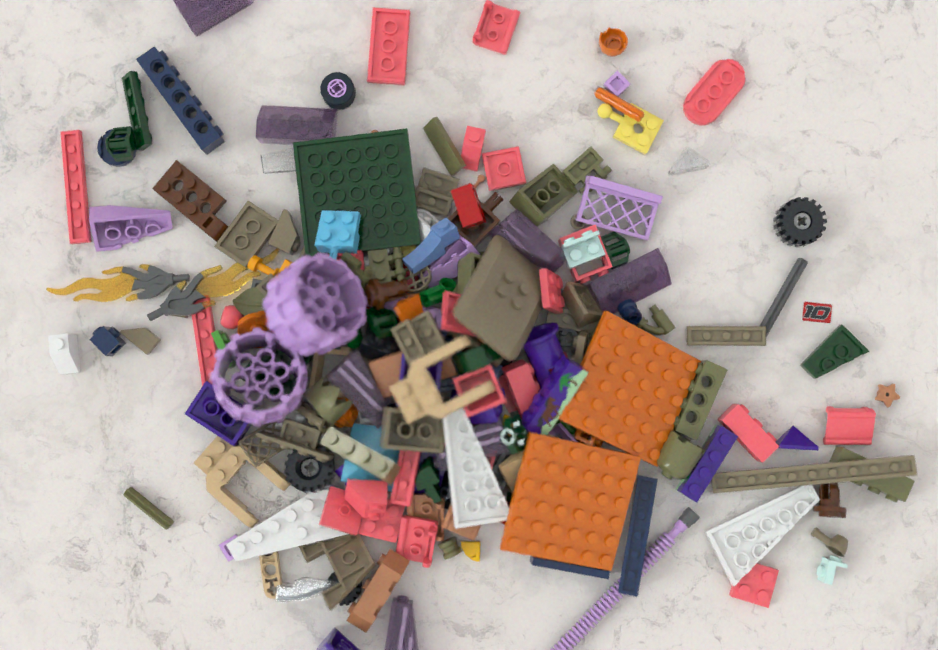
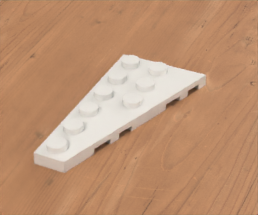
[442,408,509,529]
[226,484,347,561]
[705,485,820,586]

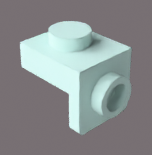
[817,555,848,585]

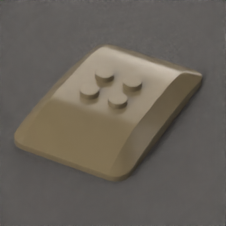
[453,235,543,360]

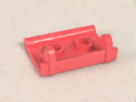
[472,0,520,55]
[823,406,876,445]
[396,515,438,568]

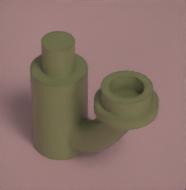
[636,304,676,335]

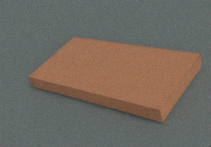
[368,351,458,398]

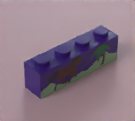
[521,355,588,435]
[675,425,738,503]

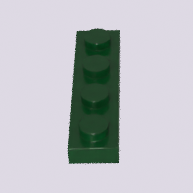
[122,71,152,151]

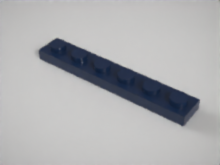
[618,475,658,597]

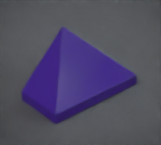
[776,426,819,451]

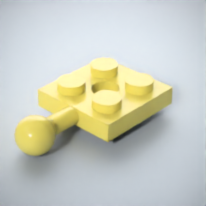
[597,103,664,155]

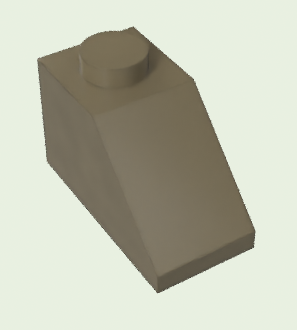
[268,209,301,255]

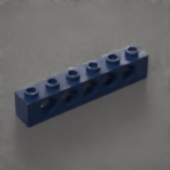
[136,46,225,155]

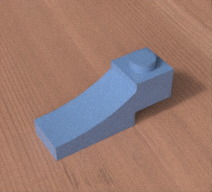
[402,218,460,274]

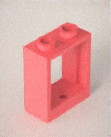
[558,225,613,284]

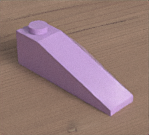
[89,205,173,252]

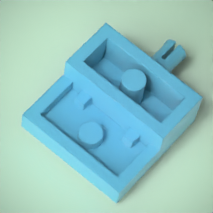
[315,210,361,260]

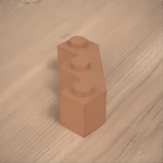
[346,549,410,633]

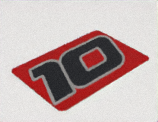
[802,302,832,323]

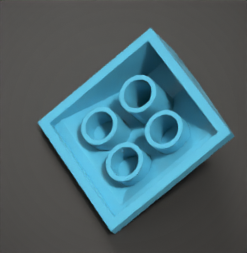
[341,423,400,492]

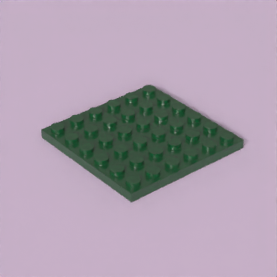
[293,128,421,257]

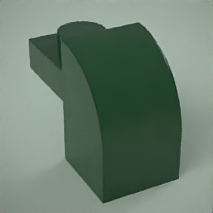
[452,343,503,375]

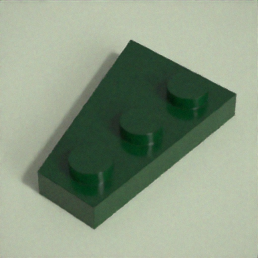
[800,324,870,379]

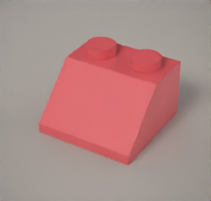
[453,364,506,417]
[344,479,388,521]

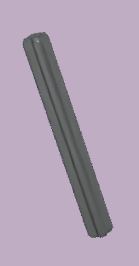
[760,258,808,337]

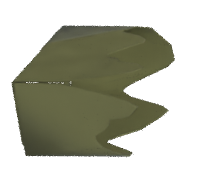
[304,377,353,425]

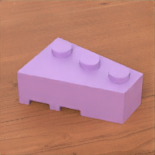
[417,235,482,288]

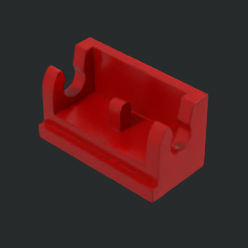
[451,183,486,228]

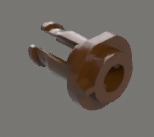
[365,278,409,310]
[813,482,846,518]

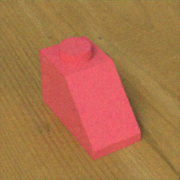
[461,126,486,172]

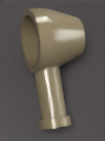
[811,527,848,557]

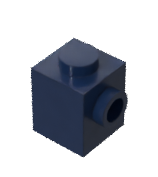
[89,326,126,357]

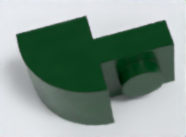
[416,457,442,504]

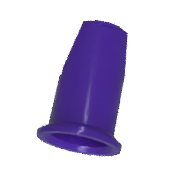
[524,322,565,389]

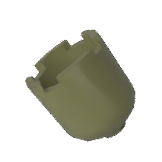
[657,430,706,480]

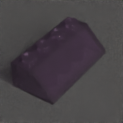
[256,105,337,145]
[587,248,672,314]

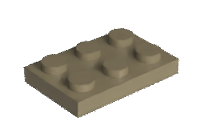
[214,201,278,269]

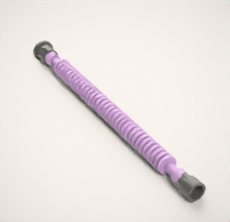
[550,507,700,650]

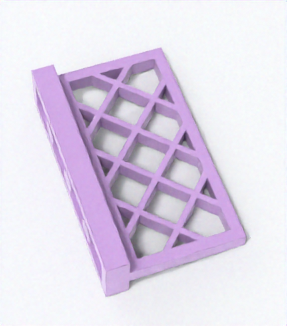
[575,176,663,240]

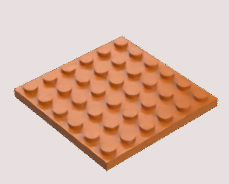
[558,311,701,467]
[499,431,641,571]

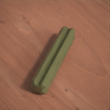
[123,487,174,530]

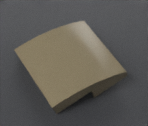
[415,167,460,216]
[391,310,447,365]

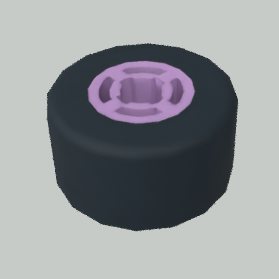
[320,72,356,110]

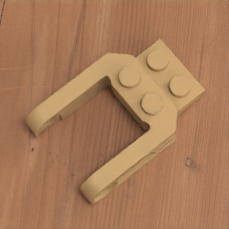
[389,335,496,424]
[194,436,291,528]

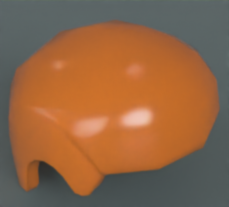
[599,27,628,57]

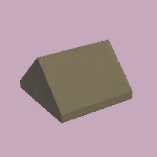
[562,281,603,328]

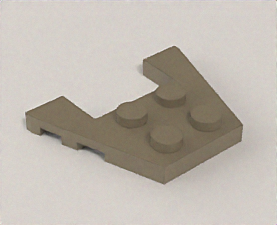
[299,534,376,611]

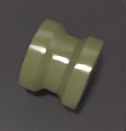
[438,536,462,559]

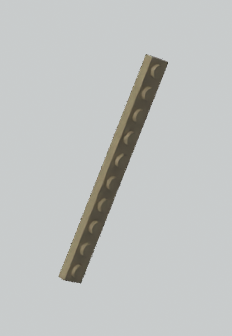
[711,455,917,493]

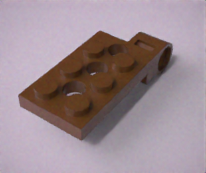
[152,160,229,242]

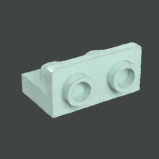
[560,230,605,269]

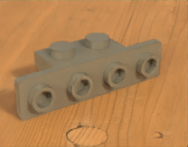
[256,418,335,462]

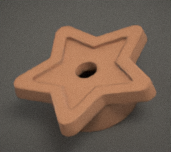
[875,383,900,408]

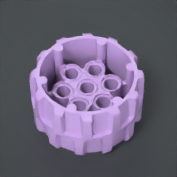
[263,253,368,356]
[210,327,308,427]

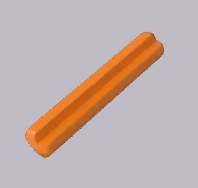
[595,87,644,122]

